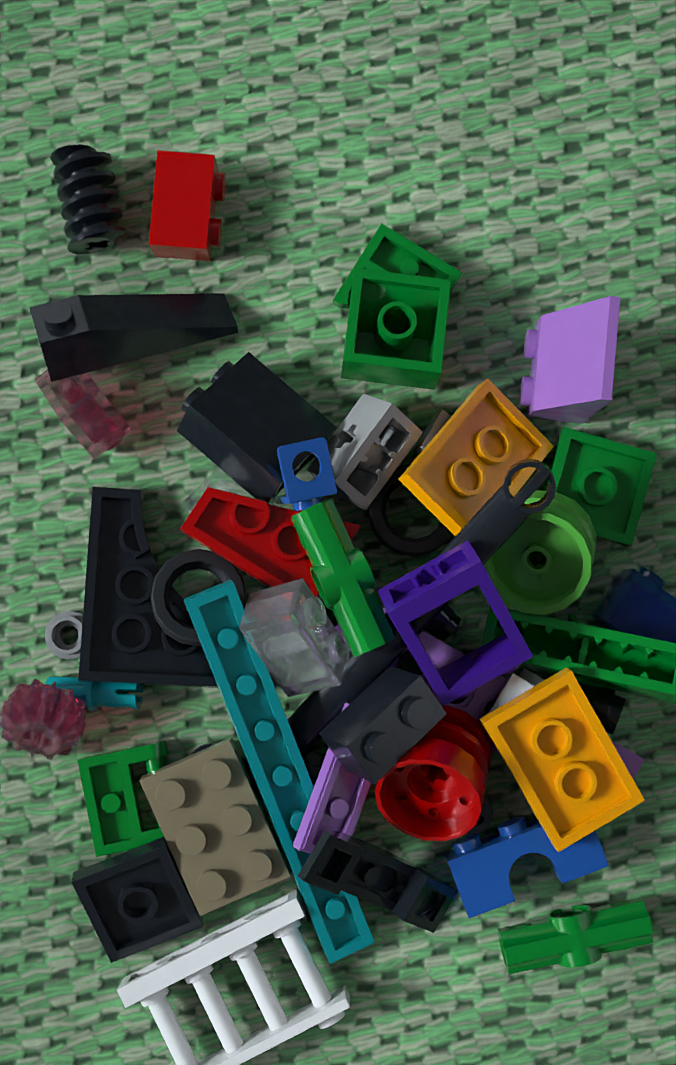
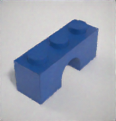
[444,816,609,918]

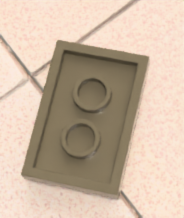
[139,737,292,916]

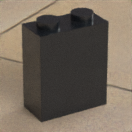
[177,352,336,504]

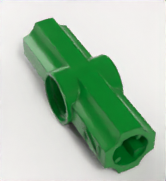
[291,499,395,657]
[498,897,653,975]

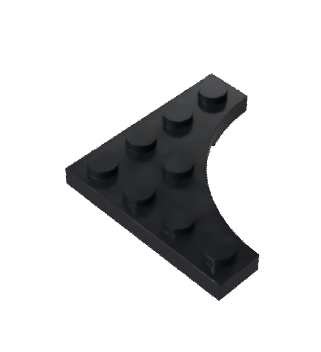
[78,487,278,689]

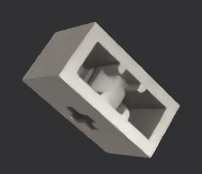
[307,394,423,510]

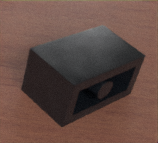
[319,666,447,784]

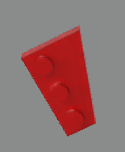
[180,487,361,611]

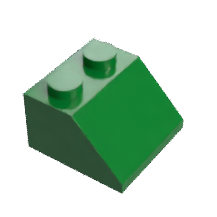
[341,268,451,390]

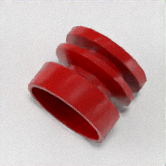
[375,705,493,841]

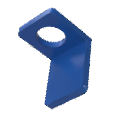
[275,437,338,511]

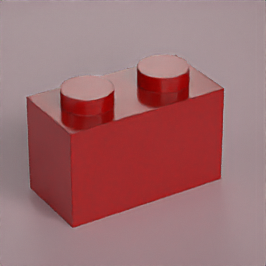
[149,150,226,261]

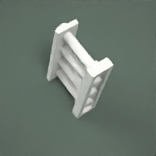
[117,888,350,1065]

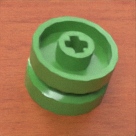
[484,490,596,615]

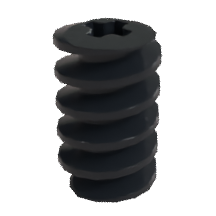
[50,144,127,255]

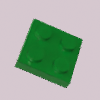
[544,427,657,547]

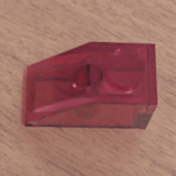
[34,369,132,459]

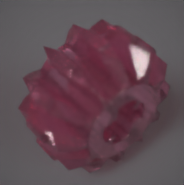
[0,679,86,760]

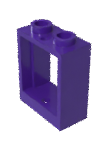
[378,540,533,706]

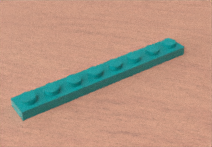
[183,580,375,964]

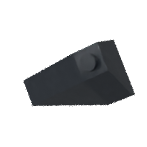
[29,293,238,382]

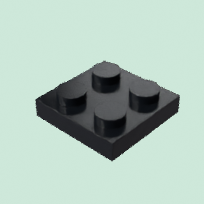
[71,837,203,963]

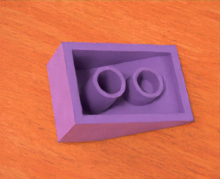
[520,296,620,424]

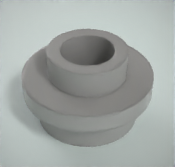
[45,611,83,659]

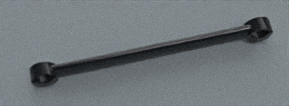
[243,459,556,799]

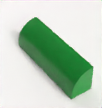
[481,607,676,704]

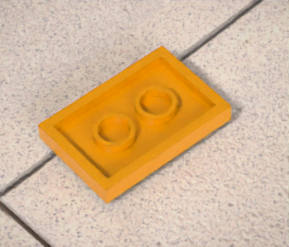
[398,379,554,536]
[480,667,645,852]

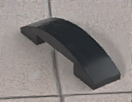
[298,830,458,933]

